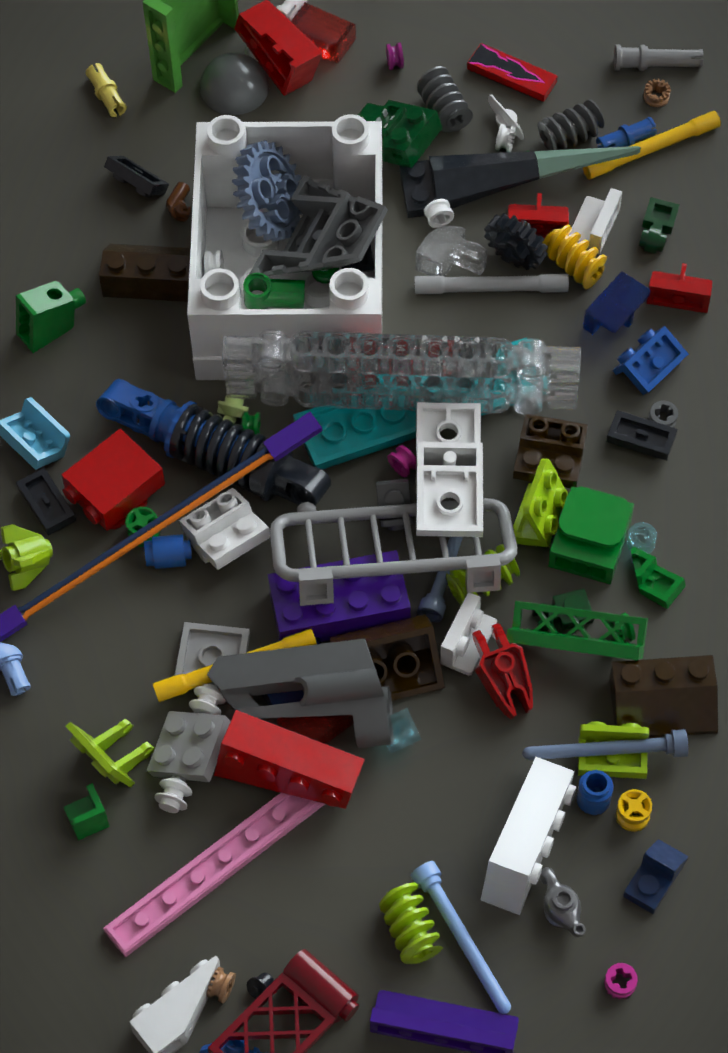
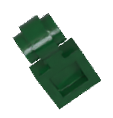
[639,197,680,254]

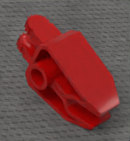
[472,623,533,719]

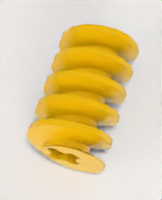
[542,225,607,289]

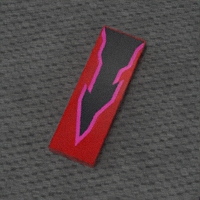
[467,43,558,102]

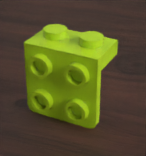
[513,458,568,547]

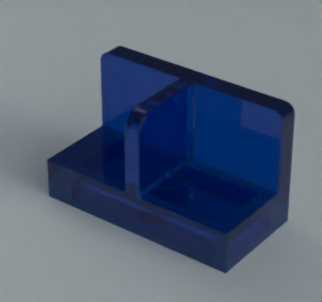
[583,271,651,335]

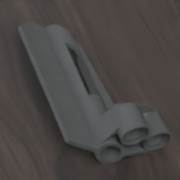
[207,639,394,748]

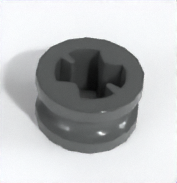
[648,400,678,427]

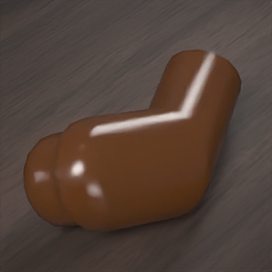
[166,182,191,222]

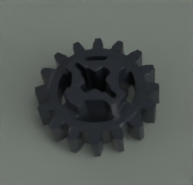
[484,213,548,270]

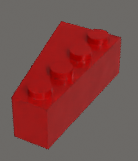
[214,710,365,809]

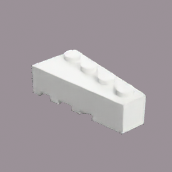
[481,757,577,915]

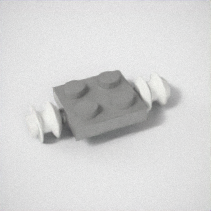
[147,684,231,813]

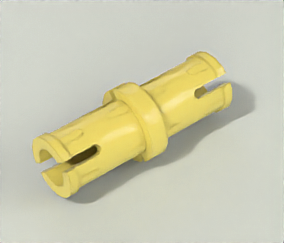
[85,63,127,117]

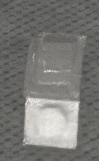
[416,226,487,277]

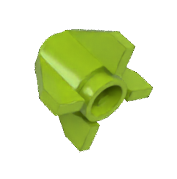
[0,524,53,591]

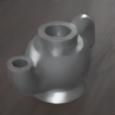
[540,867,586,937]

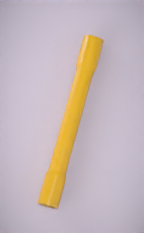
[583,110,721,180]
[152,628,317,702]

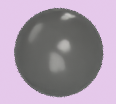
[200,52,269,115]

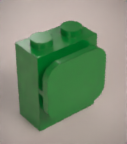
[548,487,634,585]

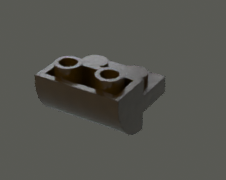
[513,414,588,489]

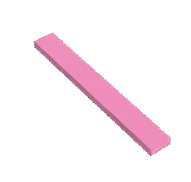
[103,793,325,958]

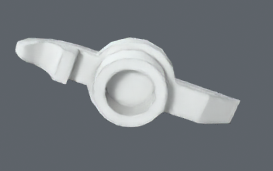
[488,94,524,140]

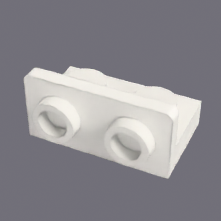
[440,593,497,676]

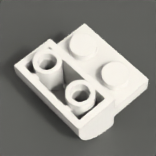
[179,488,270,570]

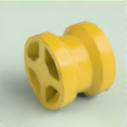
[616,789,652,832]

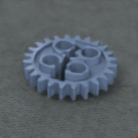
[232,140,303,242]

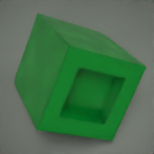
[63,783,110,841]

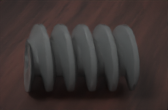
[417,66,473,132]
[537,99,604,150]

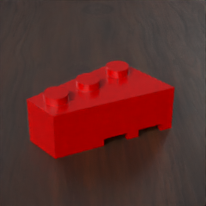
[234,0,323,96]

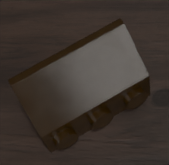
[99,243,191,302]
[329,614,445,701]
[609,655,718,738]

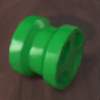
[125,506,160,547]

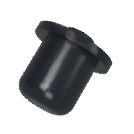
[246,972,274,999]

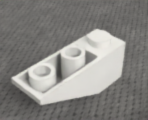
[129,955,220,1053]

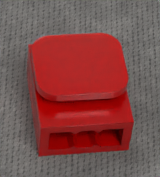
[61,429,165,531]

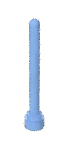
[410,861,511,1014]

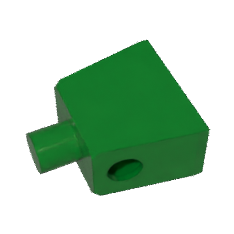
[16,281,86,353]

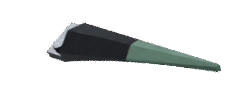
[399,146,641,218]

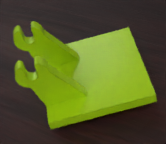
[65,719,155,788]

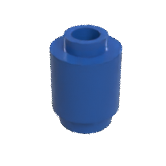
[144,534,192,569]
[577,770,613,815]

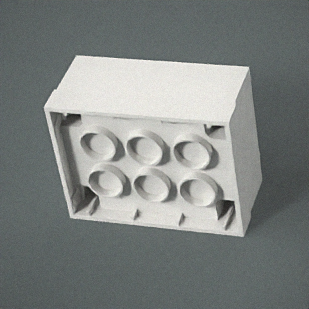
[187,114,383,380]

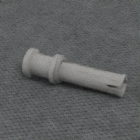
[614,44,703,71]

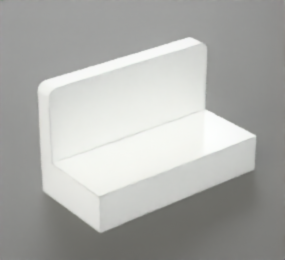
[569,188,622,255]

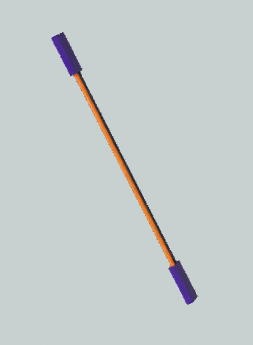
[0,412,323,642]

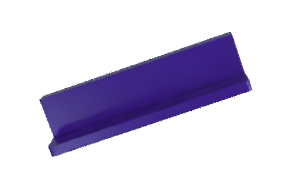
[370,990,519,1053]

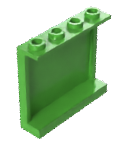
[142,0,239,93]

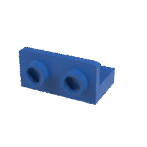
[612,326,689,395]

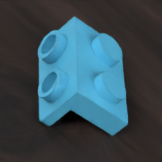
[0,397,70,470]

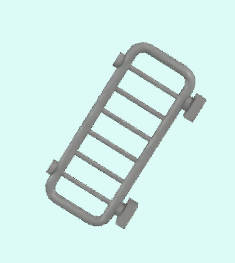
[270,498,518,606]

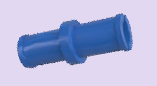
[596,117,657,148]

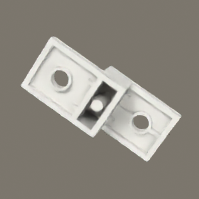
[416,402,483,537]

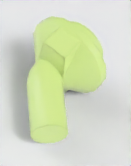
[217,396,249,424]

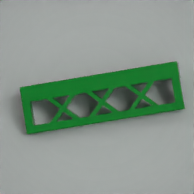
[506,601,648,660]

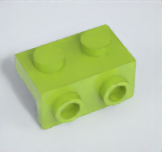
[578,721,649,779]

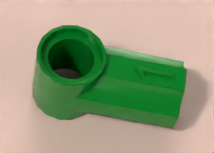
[243,273,305,309]

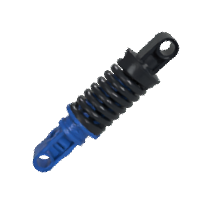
[96,379,331,506]

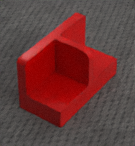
[508,193,569,239]
[647,263,713,313]

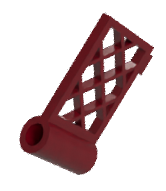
[208,949,360,1053]

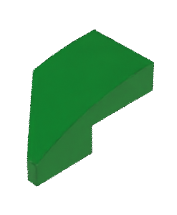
[630,546,686,609]

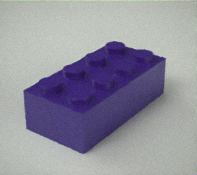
[267,550,411,643]

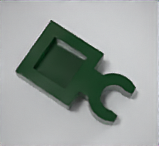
[532,588,594,631]

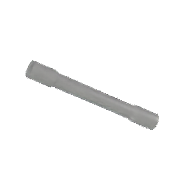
[415,274,569,294]

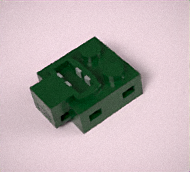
[358,100,443,168]

